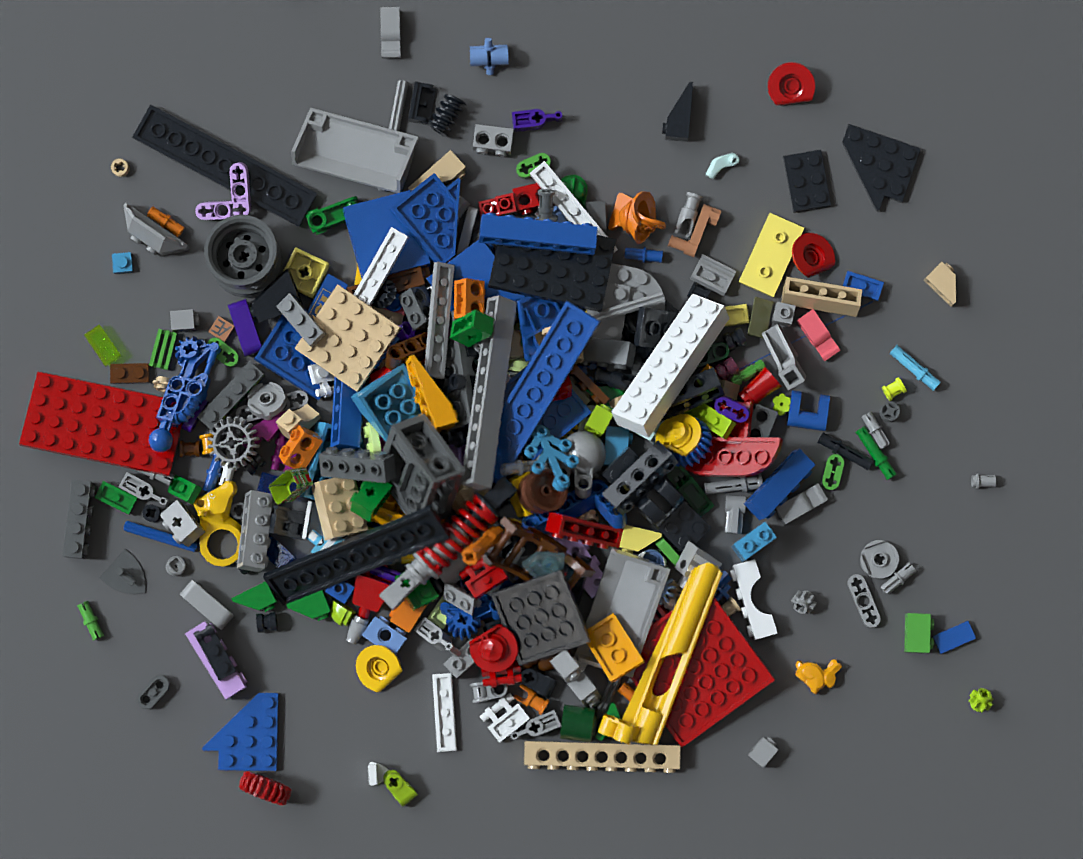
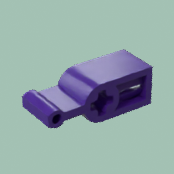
[512,109,562,132]

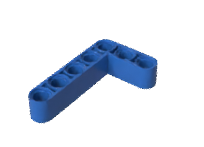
[522,479,627,534]

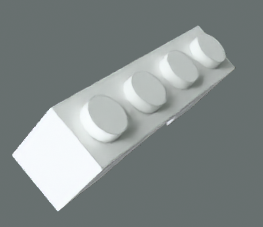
[730,559,777,640]

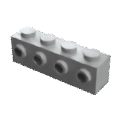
[237,490,275,572]

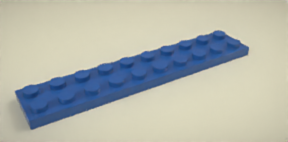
[493,301,601,483]

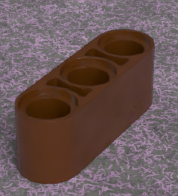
[385,332,428,370]

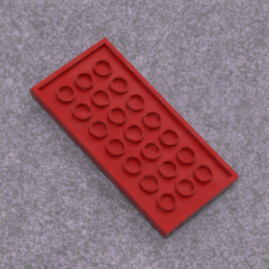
[19,372,183,477]

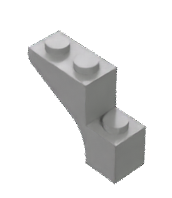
[762,323,807,390]
[550,650,602,708]

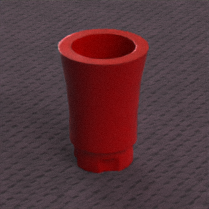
[738,366,782,406]

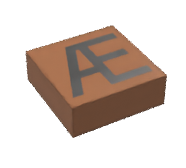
[209,316,235,342]

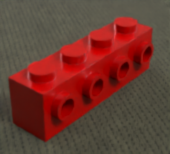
[545,512,623,549]

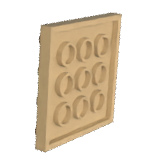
[294,284,401,392]

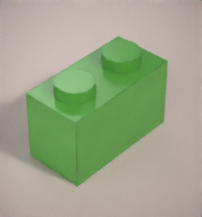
[904,613,934,653]

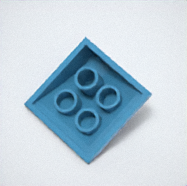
[351,364,422,442]

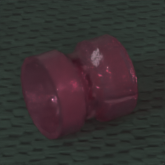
[714,356,740,380]

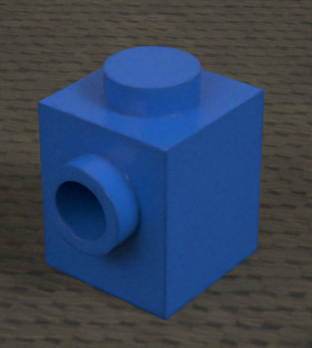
[325,581,354,605]

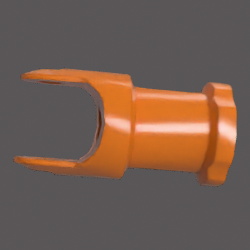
[513,684,550,715]

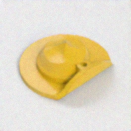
[655,414,702,456]
[356,645,402,692]

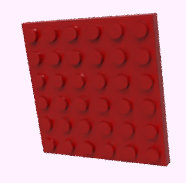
[630,596,775,748]

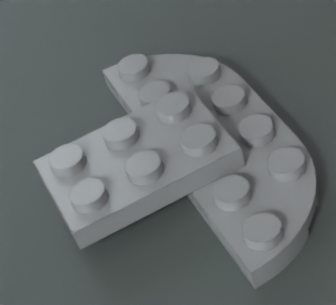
[587,263,665,341]

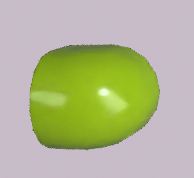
[330,600,356,627]

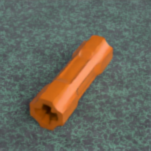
[462,526,503,565]

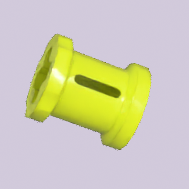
[882,377,907,401]

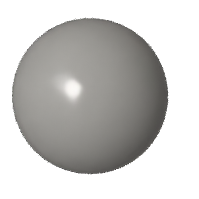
[560,431,606,475]

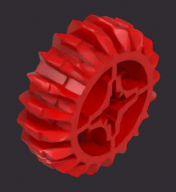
[239,771,291,805]

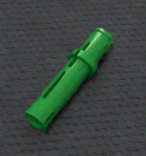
[855,426,897,480]

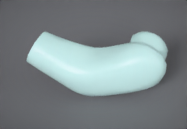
[706,153,739,179]

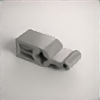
[380,7,401,58]
[119,472,170,506]
[775,483,828,525]
[414,617,462,657]
[510,710,561,739]

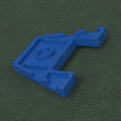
[516,296,564,361]

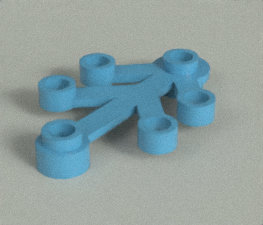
[524,425,579,492]

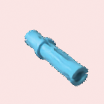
[889,345,941,391]

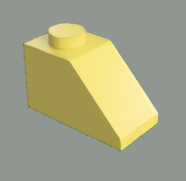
[619,525,662,554]

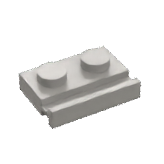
[690,254,737,296]

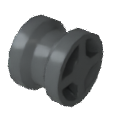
[879,402,900,422]

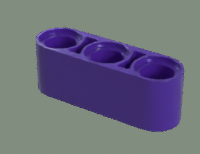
[228,299,262,357]

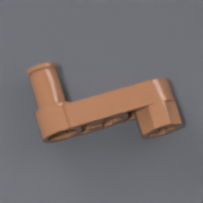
[668,204,721,257]

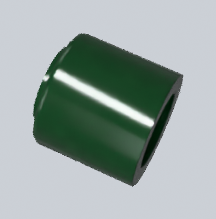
[560,704,597,742]

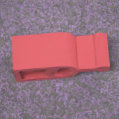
[796,309,841,361]

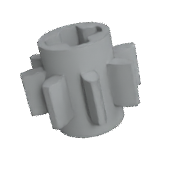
[791,590,817,614]

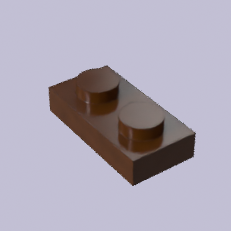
[110,363,149,384]

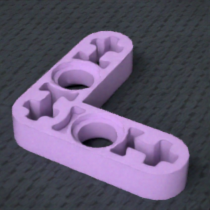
[195,162,251,220]

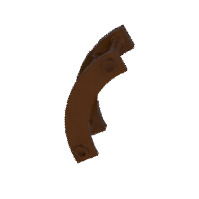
[482,516,596,590]

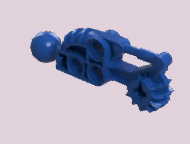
[149,336,221,452]
[440,579,522,641]

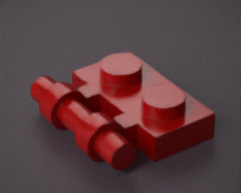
[459,558,508,600]
[481,659,522,688]

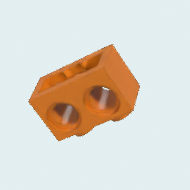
[454,278,485,319]
[279,425,323,469]

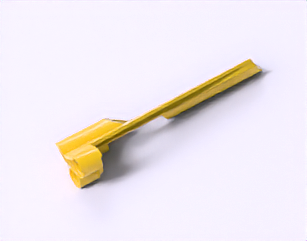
[598,562,723,745]

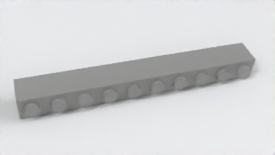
[461,295,517,490]

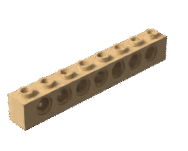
[524,741,680,773]

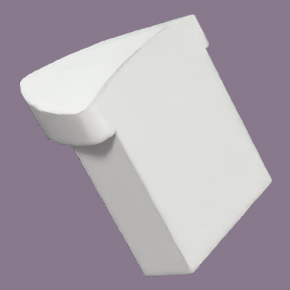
[368,762,389,786]

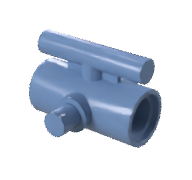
[470,38,509,75]

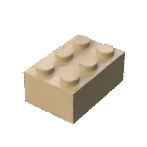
[311,478,368,541]

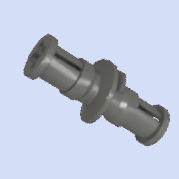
[535,189,558,222]

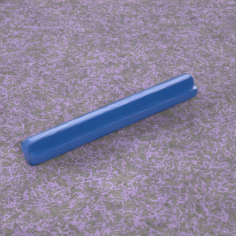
[124,521,198,552]

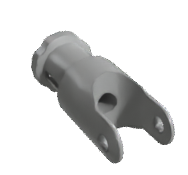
[675,192,703,238]

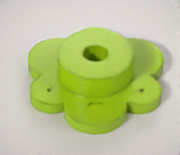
[773,393,791,416]

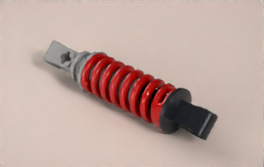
[380,476,518,610]

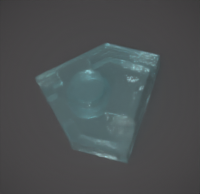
[522,551,565,578]

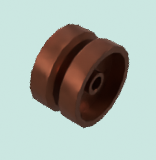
[517,469,568,514]

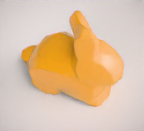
[795,659,842,695]

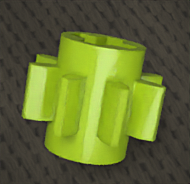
[968,688,994,712]

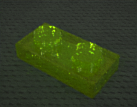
[84,324,122,367]

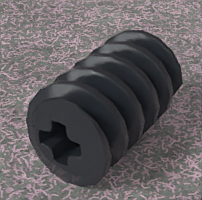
[428,94,466,137]

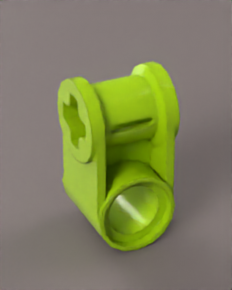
[383,770,418,807]

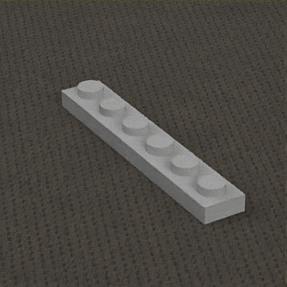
[424,262,454,379]

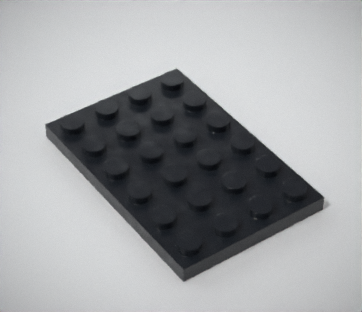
[488,214,616,312]

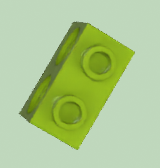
[583,404,613,437]

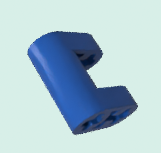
[787,390,830,431]

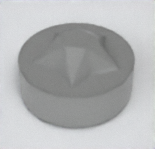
[166,556,186,576]

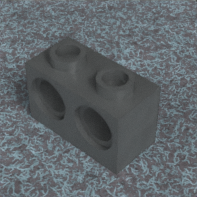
[398,286,431,331]
[751,404,778,438]

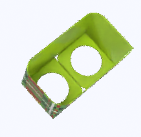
[269,467,313,504]

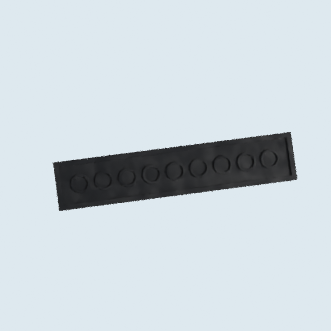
[132,104,318,227]
[263,505,450,606]

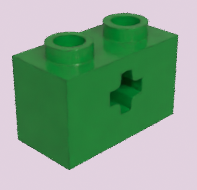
[450,310,494,347]
[350,481,393,522]

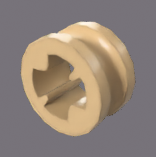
[111,159,130,177]

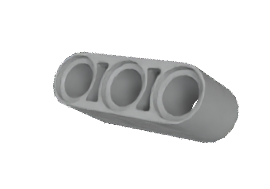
[180,580,234,630]

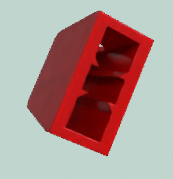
[352,572,394,619]

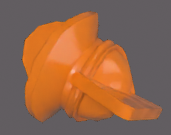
[608,191,666,244]

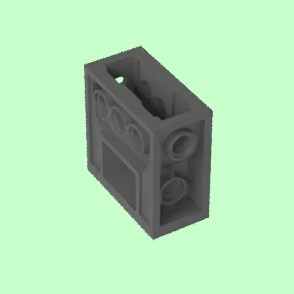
[383,414,466,520]

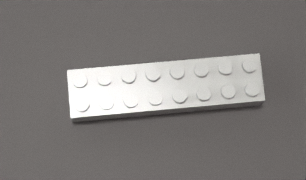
[611,294,729,438]

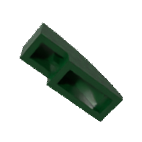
[665,465,715,517]

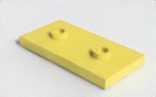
[739,213,804,298]

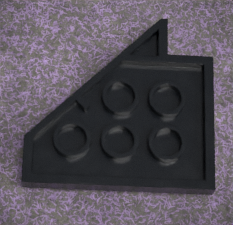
[842,124,921,212]

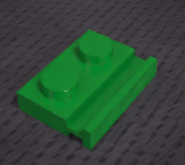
[395,572,439,611]

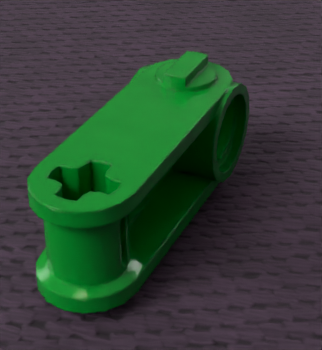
[306,196,358,235]

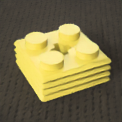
[284,248,330,298]

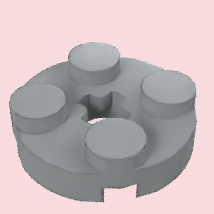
[247,382,287,420]
[860,540,899,579]

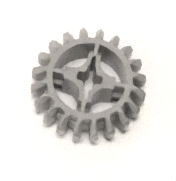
[207,417,259,468]

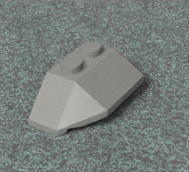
[123,202,190,256]

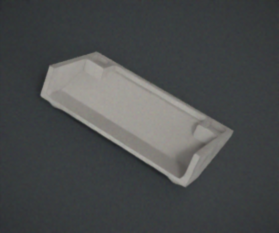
[291,108,419,193]
[574,547,670,677]

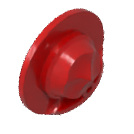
[768,62,815,106]
[792,233,835,278]
[469,624,518,672]

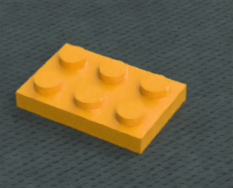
[587,613,644,683]

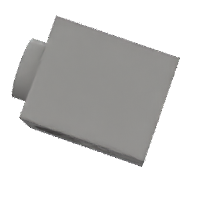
[771,302,796,327]
[170,309,199,332]
[748,737,778,768]

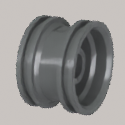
[204,215,283,297]

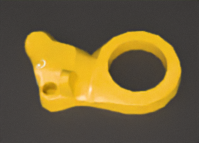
[193,480,241,567]

